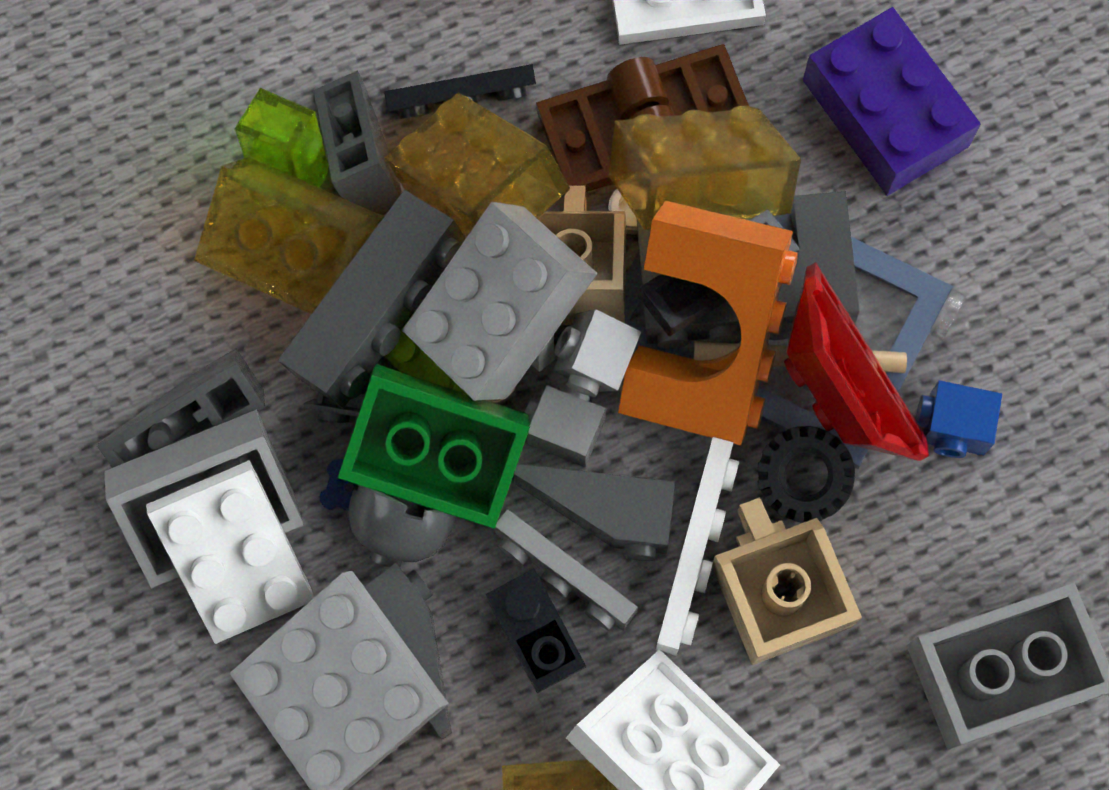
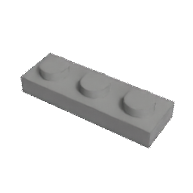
[495,509,638,631]

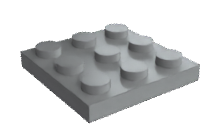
[230,571,449,790]

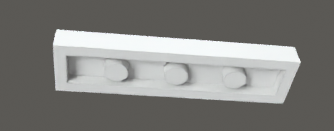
[656,437,739,656]

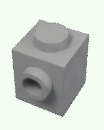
[553,309,641,397]
[525,385,606,467]

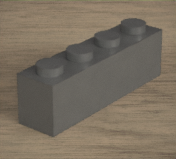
[278,189,466,409]

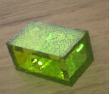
[234,88,329,203]

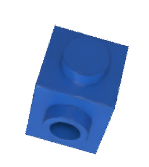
[916,380,1003,458]

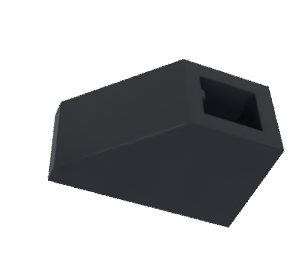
[486,569,586,694]

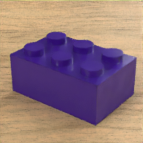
[803,7,981,196]

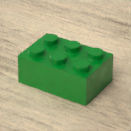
[338,364,530,529]

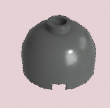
[348,484,457,567]

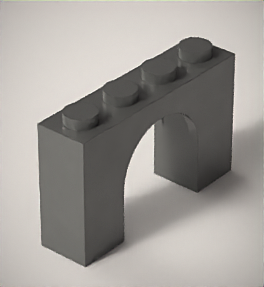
[636,191,860,349]

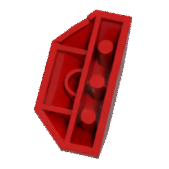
[784,262,929,461]

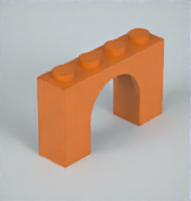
[618,201,798,446]

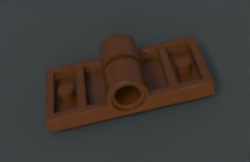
[536,44,758,192]

